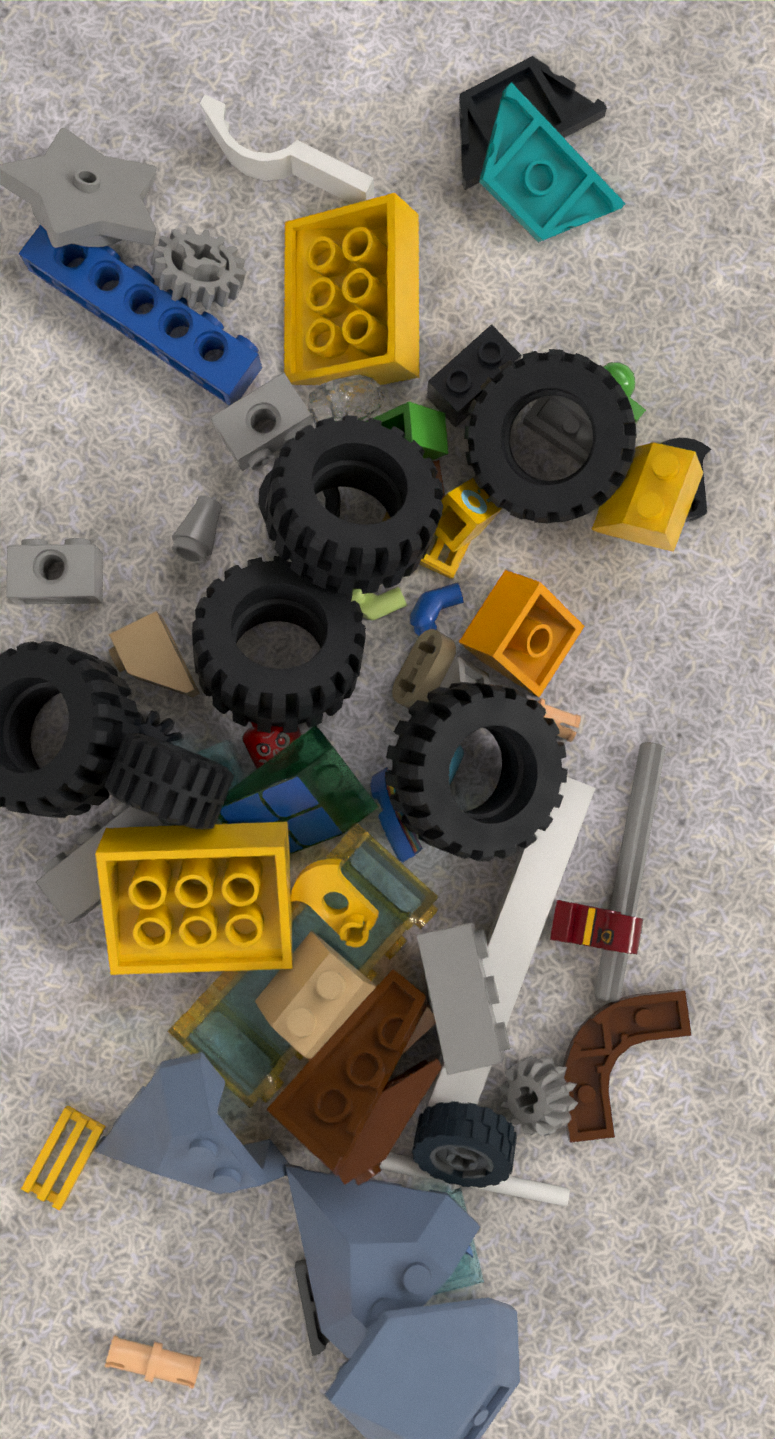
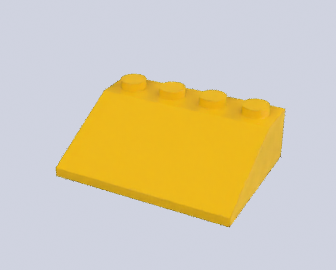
[284,193,420,385]
[95,822,293,975]

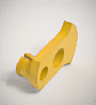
[291,859,379,947]

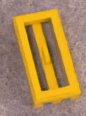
[21,1105,106,1211]

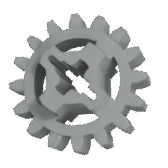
[151,227,246,310]

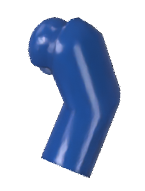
[410,582,464,636]

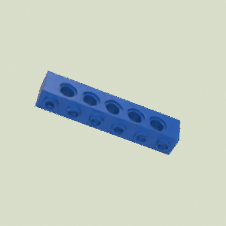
[19,224,262,405]

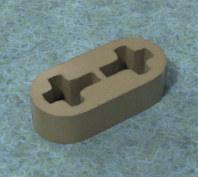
[392,629,456,709]

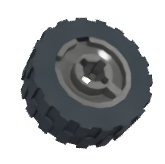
[412,1101,517,1188]

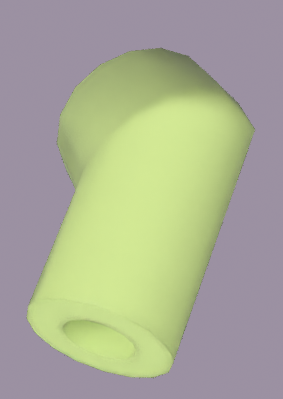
[351,587,407,620]

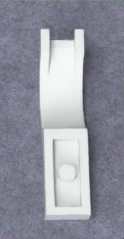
[200,94,374,204]

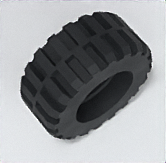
[464,349,637,524]
[265,415,444,594]
[192,556,366,733]
[0,641,139,818]
[385,682,568,861]

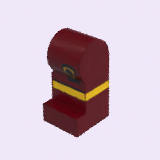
[550,900,644,955]

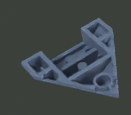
[94,1052,289,1194]
[286,1164,480,1359]

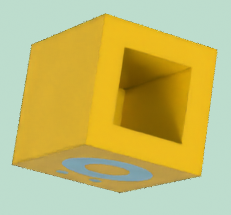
[435,478,502,553]

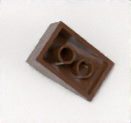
[339,1054,442,1185]

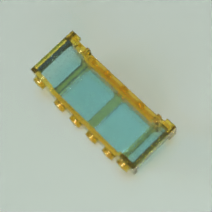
[167,822,439,1108]

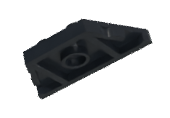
[459,56,607,190]

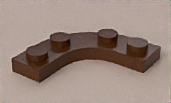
[563,989,692,1143]

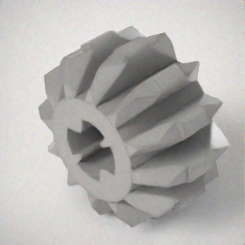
[499,1056,578,1136]

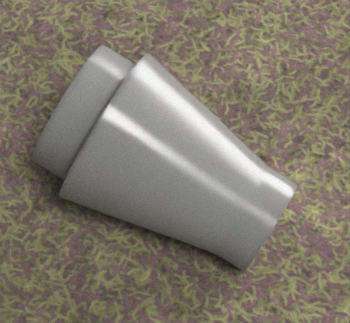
[172,496,222,563]

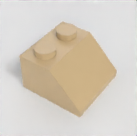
[254,931,377,1059]

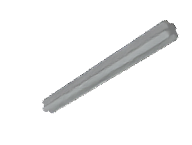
[594,742,666,1002]

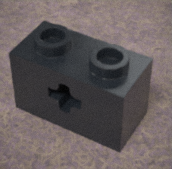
[427,324,521,428]

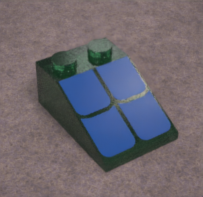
[218,725,378,855]

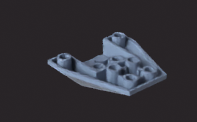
[325,1297,520,1439]

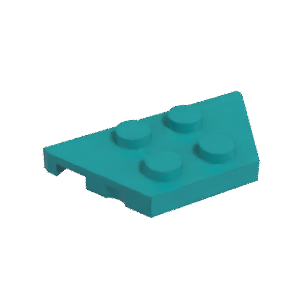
[479,82,626,242]

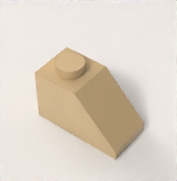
[108,611,200,698]

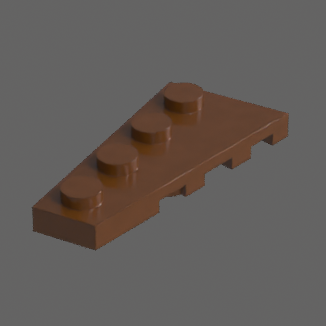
[266,969,429,1177]

